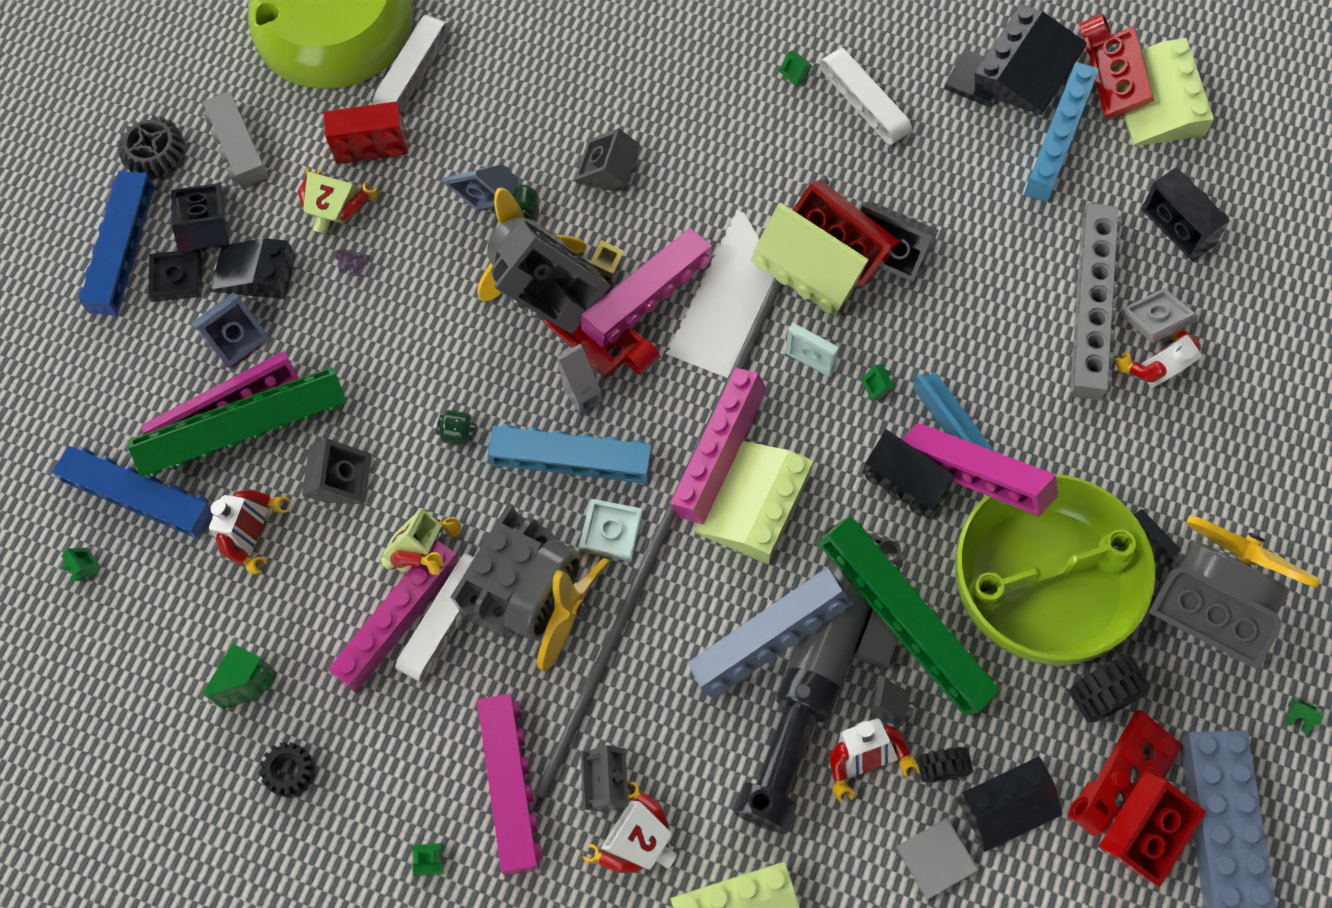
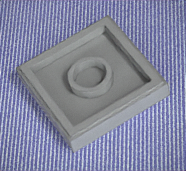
[1121,288,1197,343]
[895,818,978,901]

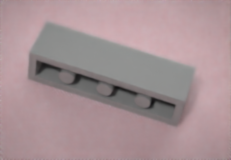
[202,91,269,189]

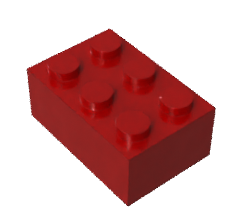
[323,101,409,164]
[1098,772,1207,888]

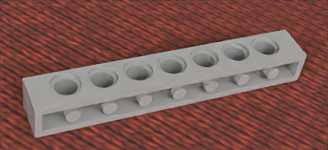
[1069,203,1122,400]

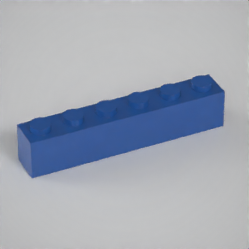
[79,171,155,316]
[52,445,213,540]

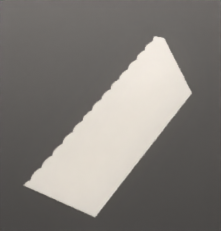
[666,210,775,378]

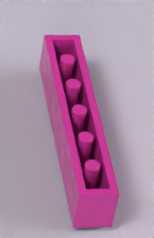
[581,228,712,348]
[142,351,299,434]
[670,368,767,525]
[902,423,1058,516]
[328,539,459,693]
[477,693,543,876]

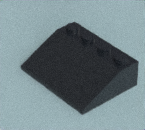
[974,4,1087,115]

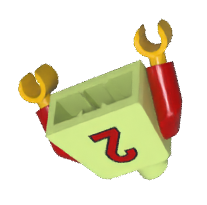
[298,168,378,235]
[381,508,461,575]

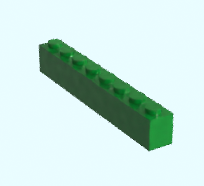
[127,367,347,477]
[817,515,999,717]

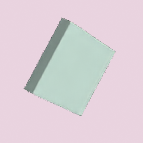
[786,323,839,377]
[578,499,644,562]

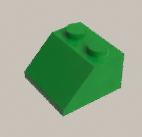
[202,643,276,710]

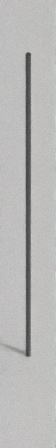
[534,177,829,800]

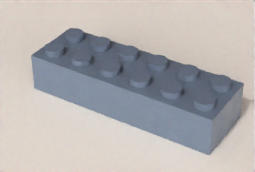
[1179,730,1277,908]

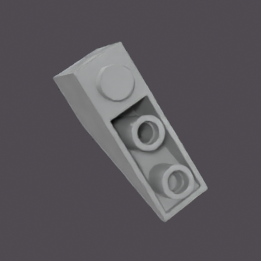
[557,344,602,415]

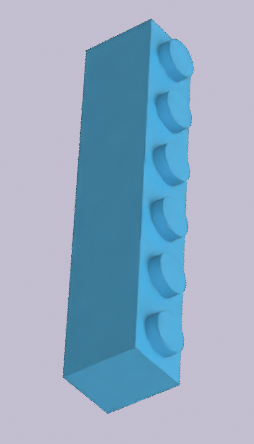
[1024,62,1099,202]
[487,424,652,484]

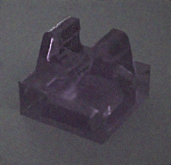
[335,249,370,276]

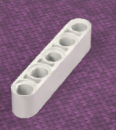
[373,15,449,112]
[820,48,912,145]
[396,554,474,682]

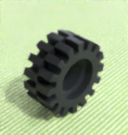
[259,742,316,798]
[917,747,974,783]

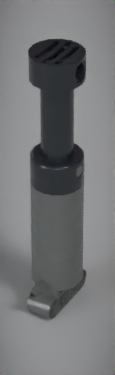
[733,524,903,834]

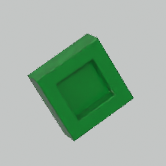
[779,50,812,86]
[861,364,897,401]
[61,548,101,582]
[1286,695,1324,733]
[412,843,444,877]

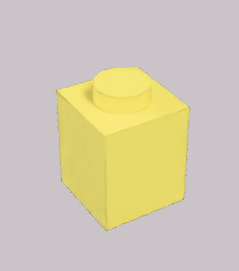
[590,240,624,278]

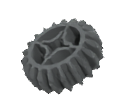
[117,115,186,178]

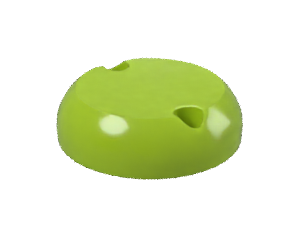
[248,0,413,89]
[955,474,1155,666]

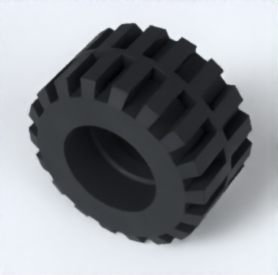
[1068,655,1151,723]

